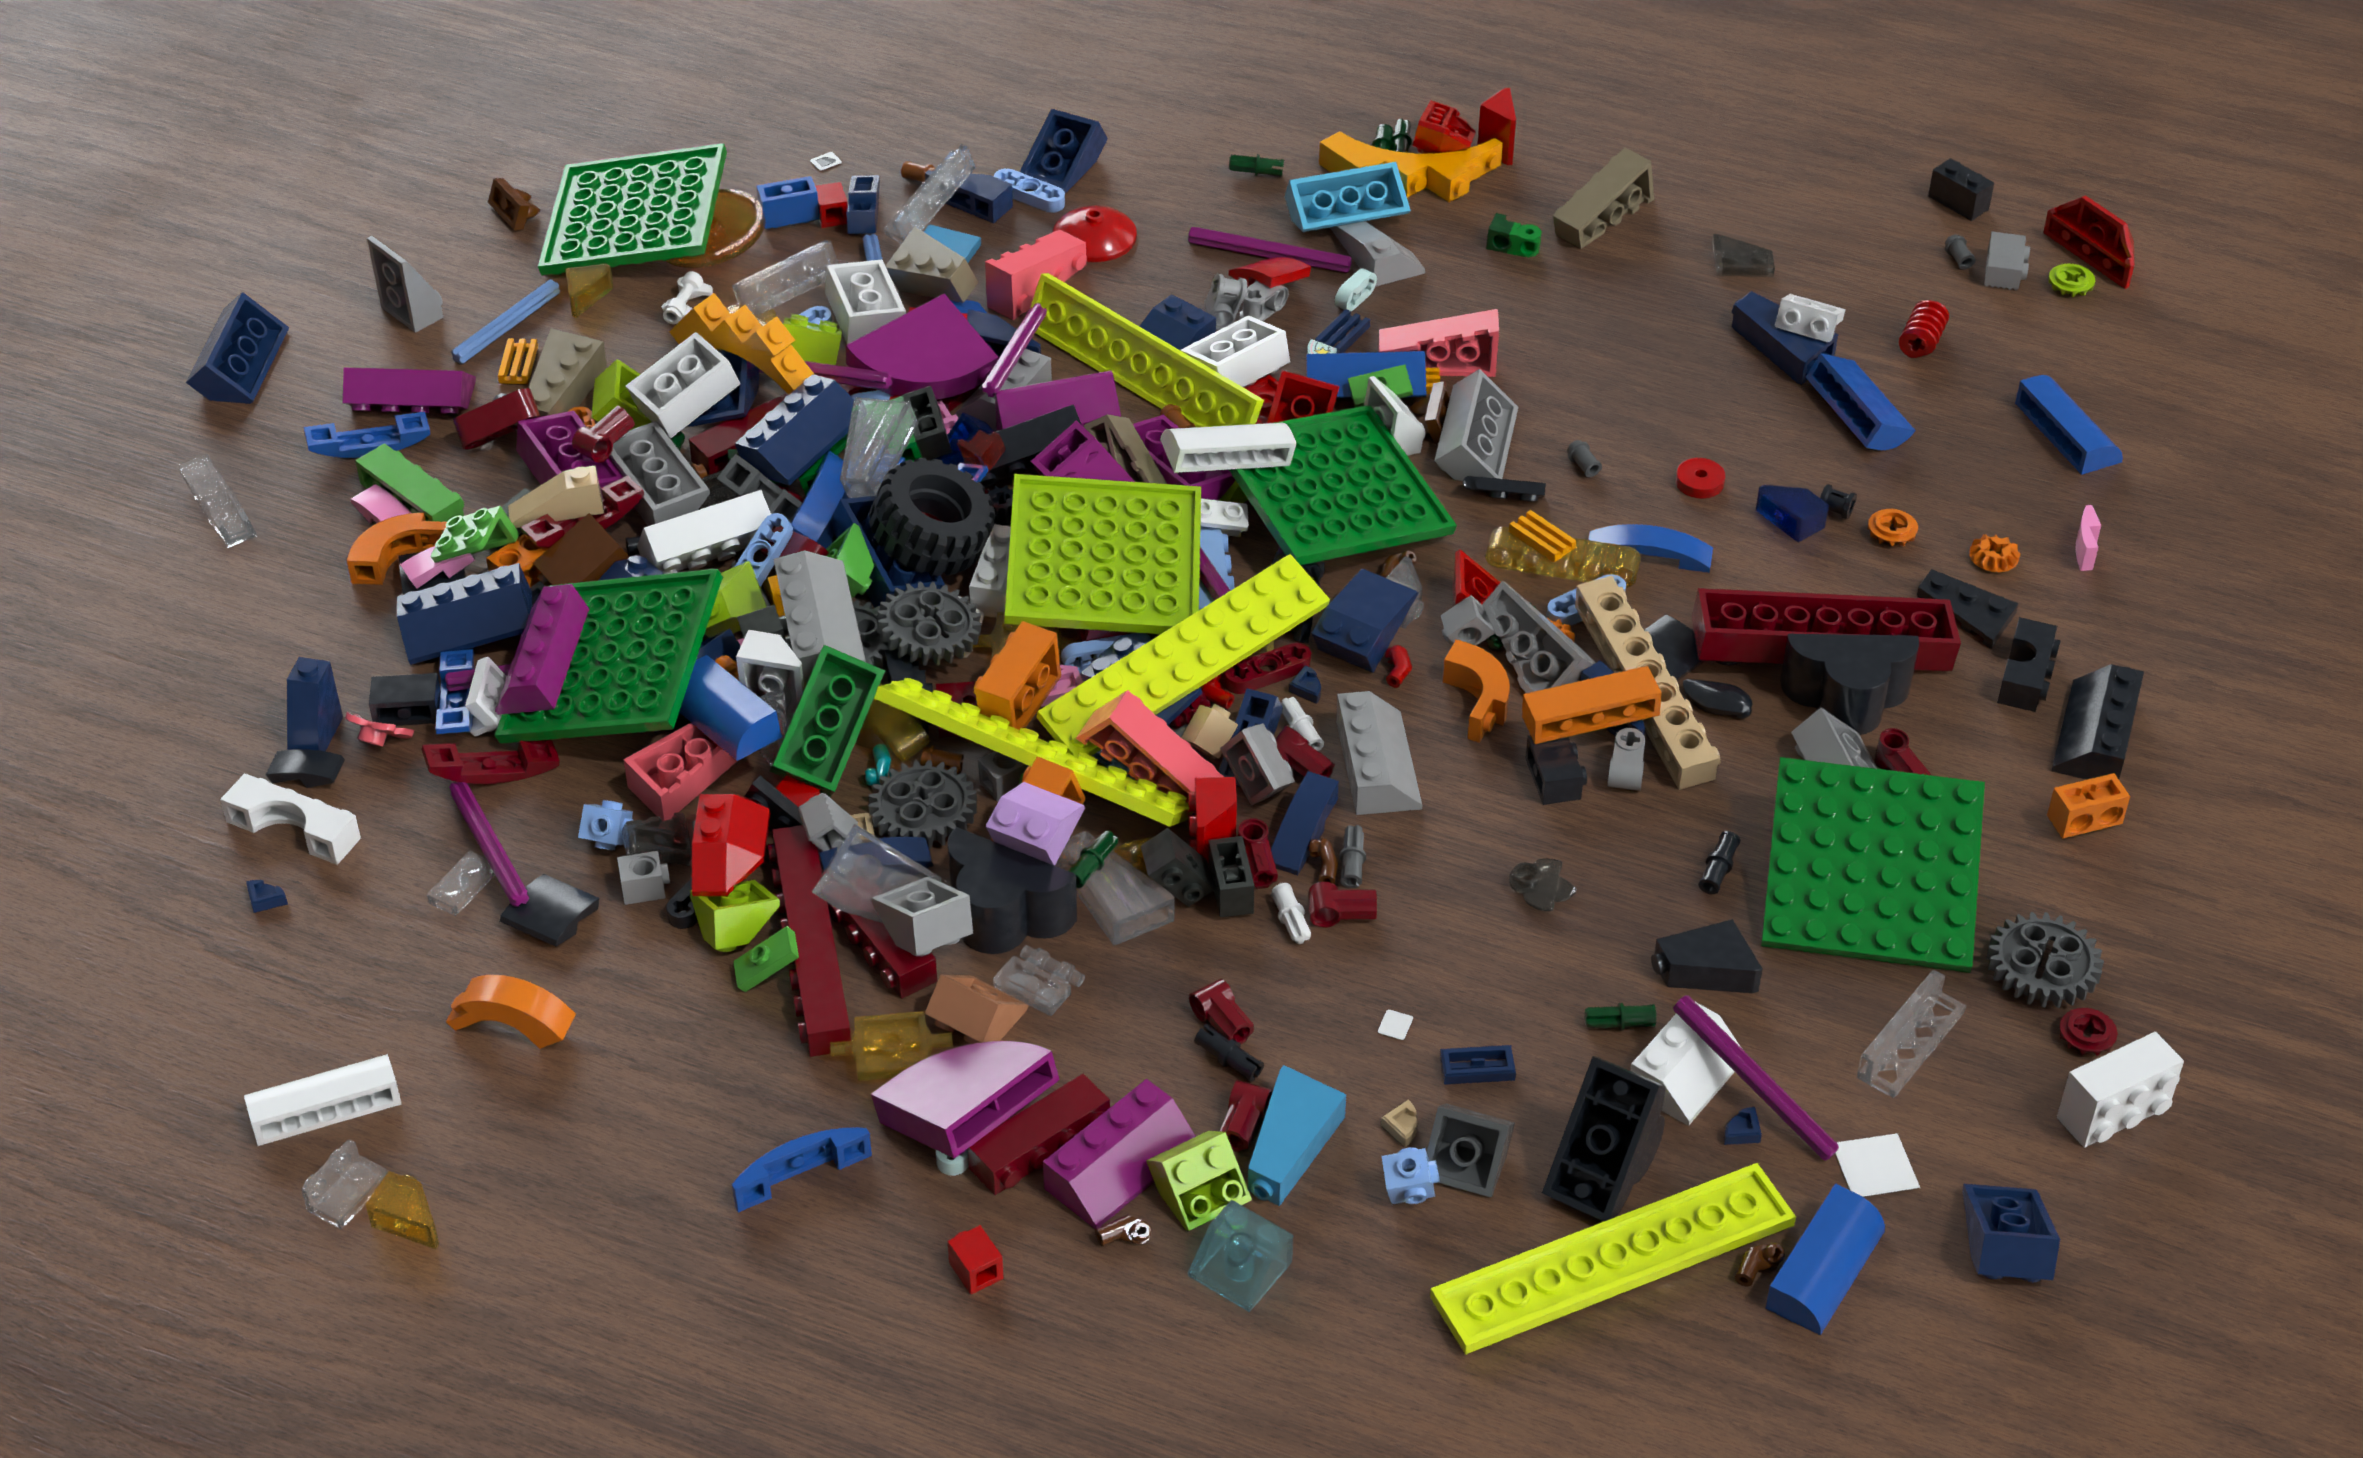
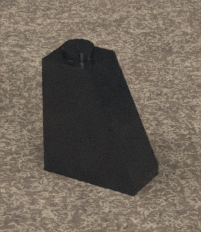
[1651,919,1763,993]

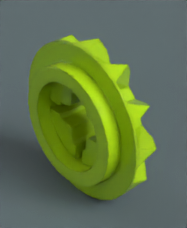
[2048,264,2095,297]

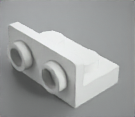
[1775,294,1846,342]
[1201,499,1249,537]
[465,656,507,736]

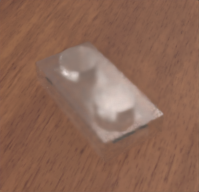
[427,851,495,916]

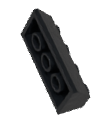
[958,404,1081,488]
[2051,664,2144,780]

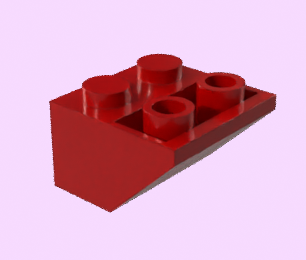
[1188,777,1237,861]

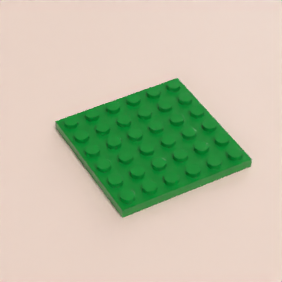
[538,143,727,276]
[1228,405,1457,565]
[495,569,723,743]
[1761,757,1985,973]

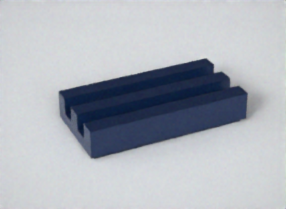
[1315,309,1370,353]
[1440,1045,1516,1085]

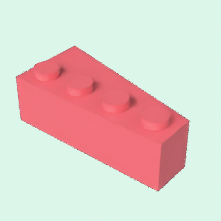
[985,229,1087,320]
[1378,309,1499,377]
[1076,690,1224,813]
[623,723,737,824]

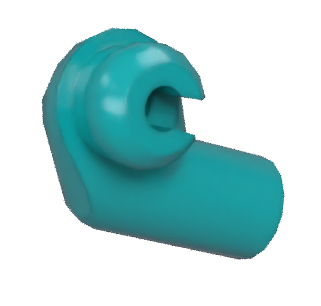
[865,744,892,786]

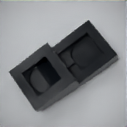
[266,749,345,788]

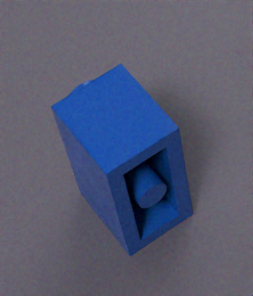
[756,176,820,229]

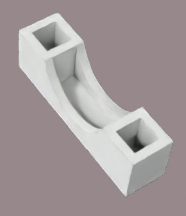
[220,773,361,865]

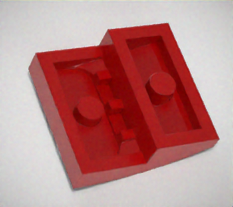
[1228,257,1311,288]

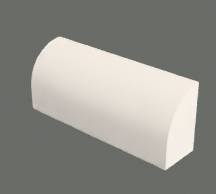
[1160,423,1296,473]
[244,1054,401,1146]

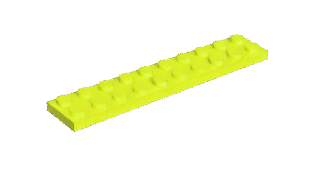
[1030,273,1264,427]
[1036,554,1330,758]
[874,678,1193,827]
[1430,1163,1796,1355]

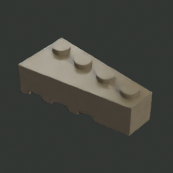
[1553,147,1654,249]
[528,328,607,417]

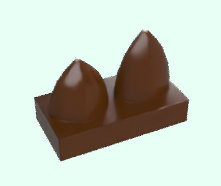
[488,178,540,230]
[1409,381,1450,444]

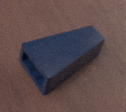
[1732,291,1838,385]

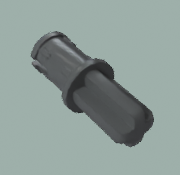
[1339,825,1366,888]

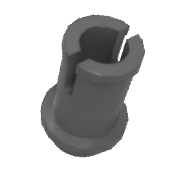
[1945,234,1976,269]
[1567,440,1602,477]

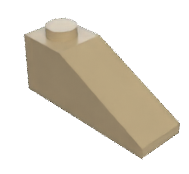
[508,466,604,528]

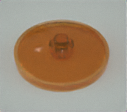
[666,189,766,268]

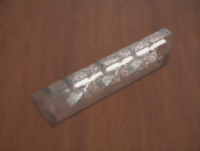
[883,144,976,244]
[732,240,849,315]
[1856,970,1966,1098]

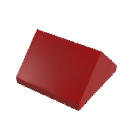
[1477,88,1516,165]
[1267,370,1340,423]
[1453,549,1501,607]

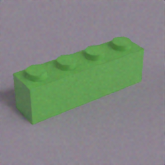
[355,443,464,522]

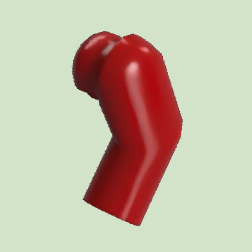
[1385,645,1413,688]
[1200,674,1235,709]

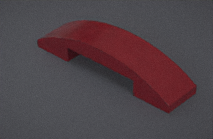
[521,475,644,547]
[421,739,560,784]

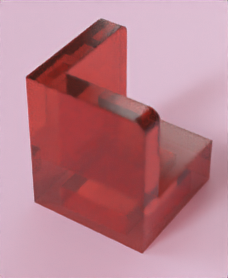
[957,430,1006,473]

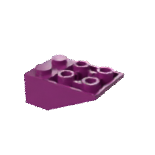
[1031,420,1135,482]

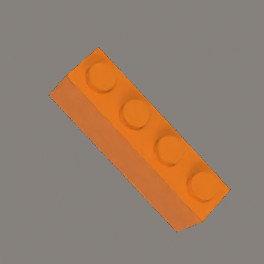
[1522,666,1662,744]

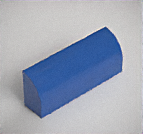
[1307,351,1426,399]
[1806,353,1916,450]
[2015,375,2123,475]
[679,655,782,761]
[1766,1183,1885,1336]

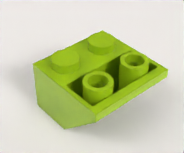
[783,314,842,365]
[1146,1131,1252,1231]

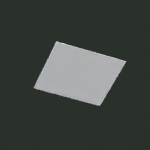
[1835,1133,1920,1197]

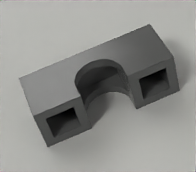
[717,454,802,527]

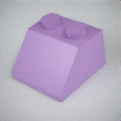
[985,782,1085,866]

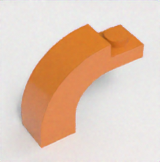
[347,513,447,585]
[1443,639,1510,743]
[446,975,576,1049]

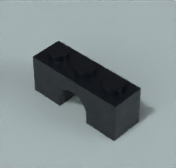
[1997,617,2061,712]

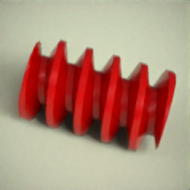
[1898,300,1950,358]

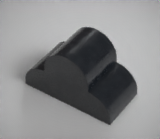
[1780,633,1919,735]
[948,827,1077,954]
[1542,1056,1665,1221]

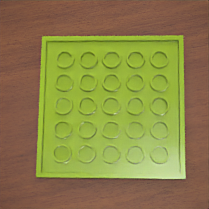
[1004,474,1201,634]

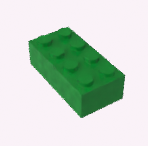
[769,645,885,797]

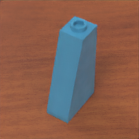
[1248,1065,1346,1206]

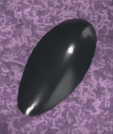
[1683,679,1753,719]

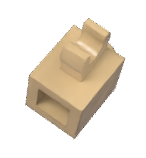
[1181,704,1238,759]

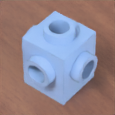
[578,800,635,850]
[1382,1147,1440,1204]

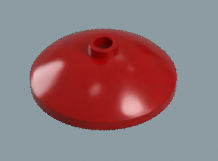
[1053,205,1137,262]

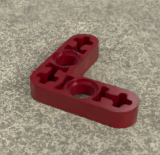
[1220,643,1311,694]

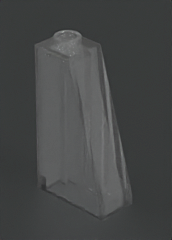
[840,397,919,498]
[1057,831,1174,946]

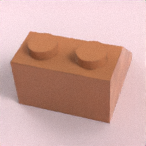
[925,975,1029,1044]

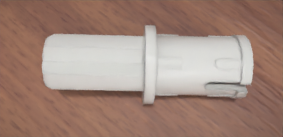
[1281,697,1324,751]
[1271,883,1311,944]

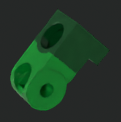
[1486,213,1542,257]

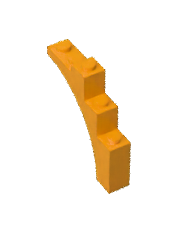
[1319,131,1503,203]
[669,293,815,395]

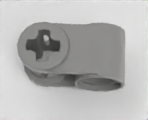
[1205,273,1247,330]
[1239,280,1289,322]
[1607,728,1645,791]

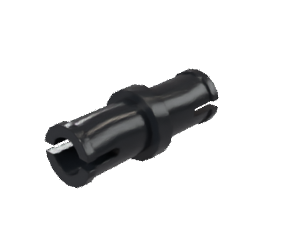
[1698,831,1741,895]
[1194,1024,1264,1082]

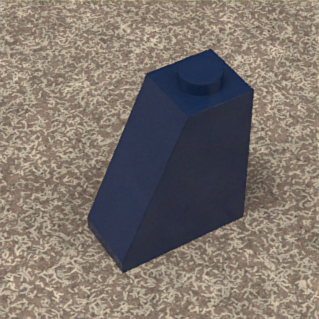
[287,657,343,751]

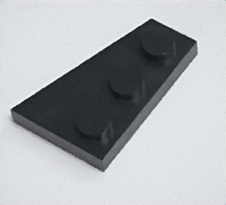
[1917,569,2019,649]

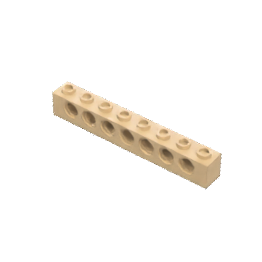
[1575,576,1720,790]

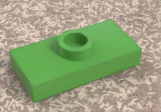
[1348,364,1413,408]
[733,926,799,992]

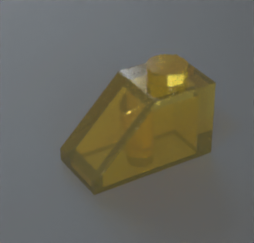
[365,1171,439,1249]

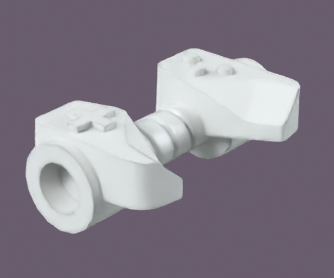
[662,271,713,324]

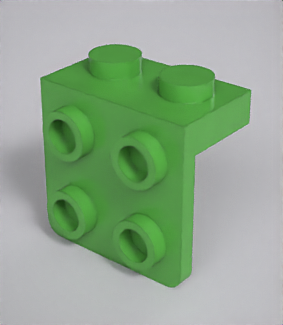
[431,506,520,562]

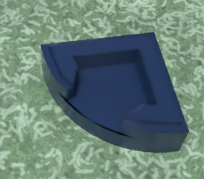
[1289,665,1321,704]
[246,880,288,913]
[1724,1107,1762,1145]

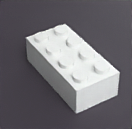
[637,490,773,574]

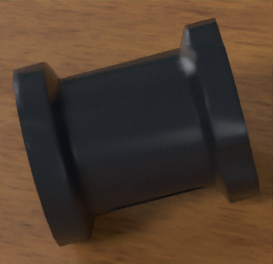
[1818,484,1857,519]

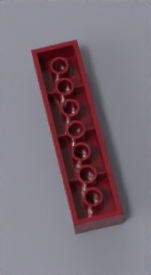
[1691,588,1961,671]

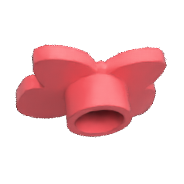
[345,712,414,747]

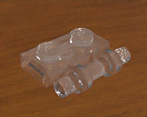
[993,945,1085,1016]

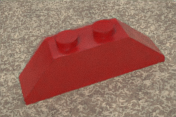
[1412,100,1476,154]
[2043,195,2135,289]
[692,794,770,896]

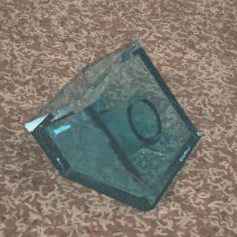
[1188,1200,1293,1312]

